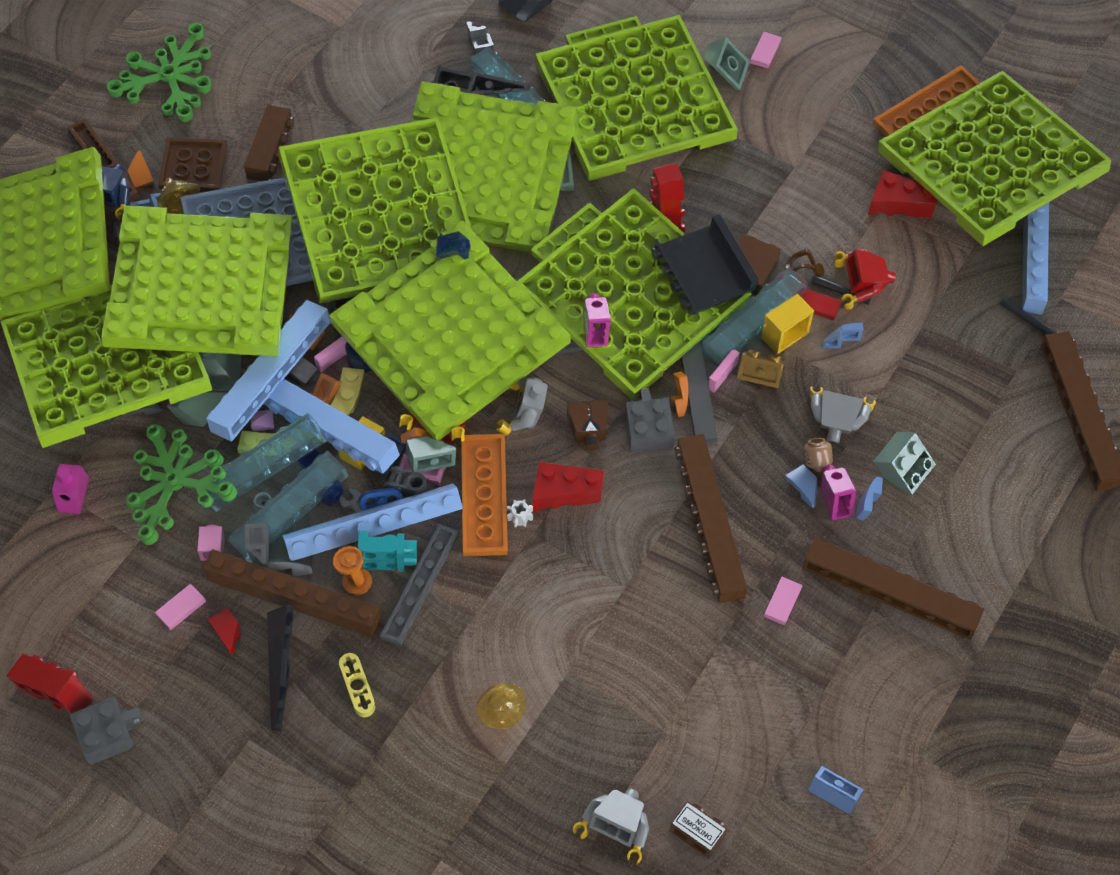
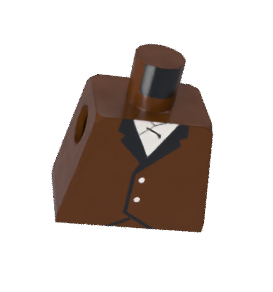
[567,399,608,451]

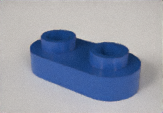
[358,488,403,511]

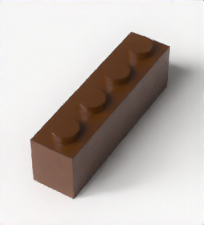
[244,105,294,181]

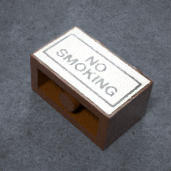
[670,801,727,859]

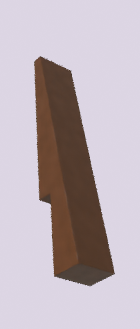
[67,119,141,206]

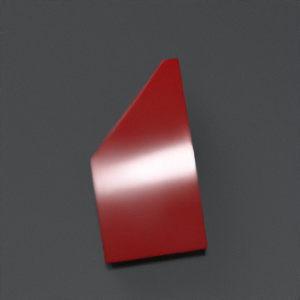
[208,608,242,654]

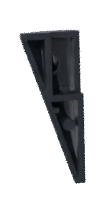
[430,66,530,95]
[267,605,294,731]

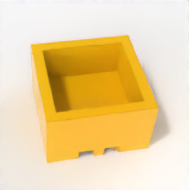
[761,293,814,354]

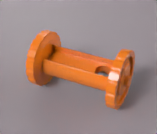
[333,546,372,596]

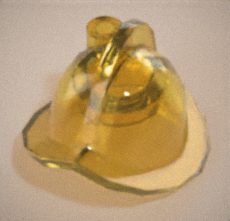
[157,178,200,214]
[476,683,526,729]

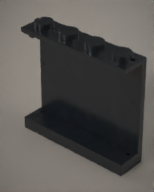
[651,214,759,316]

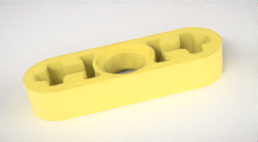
[339,653,375,717]

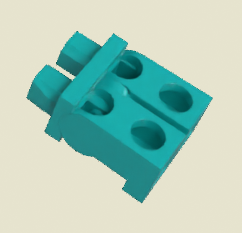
[358,531,417,572]

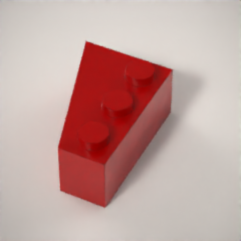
[649,163,685,232]
[868,170,938,218]
[532,462,604,512]
[6,653,94,714]

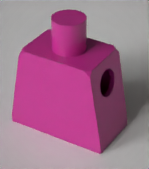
[52,464,89,514]
[821,465,856,521]

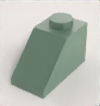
[406,436,456,473]

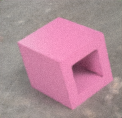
[197,524,225,561]

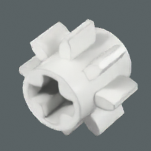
[507,499,533,527]

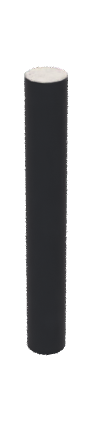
[811,275,872,305]
[1000,298,1057,335]

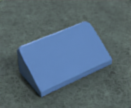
[808,766,863,814]

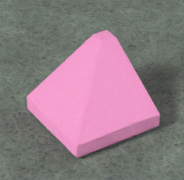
[251,410,274,432]

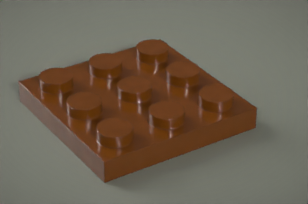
[158,137,228,192]

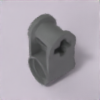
[383,466,428,497]

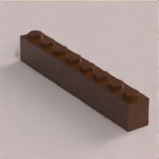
[1041,331,1120,491]
[674,434,747,603]
[802,537,984,640]
[203,549,381,637]

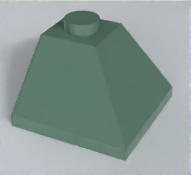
[704,37,750,91]
[198,352,242,391]
[167,391,227,427]

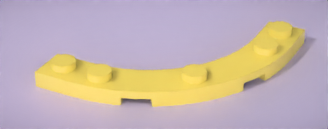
[237,367,365,457]

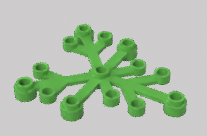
[107,23,212,122]
[126,424,237,545]

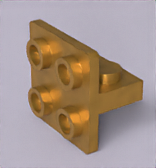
[737,350,785,388]

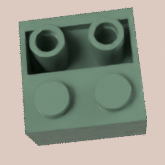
[873,432,936,494]

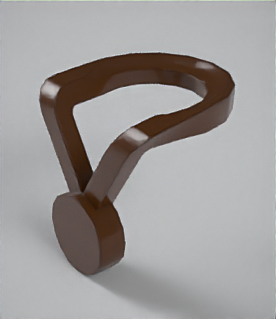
[786,249,824,277]

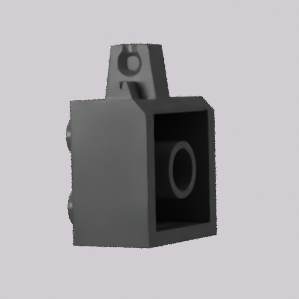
[625,388,675,452]
[70,696,144,765]

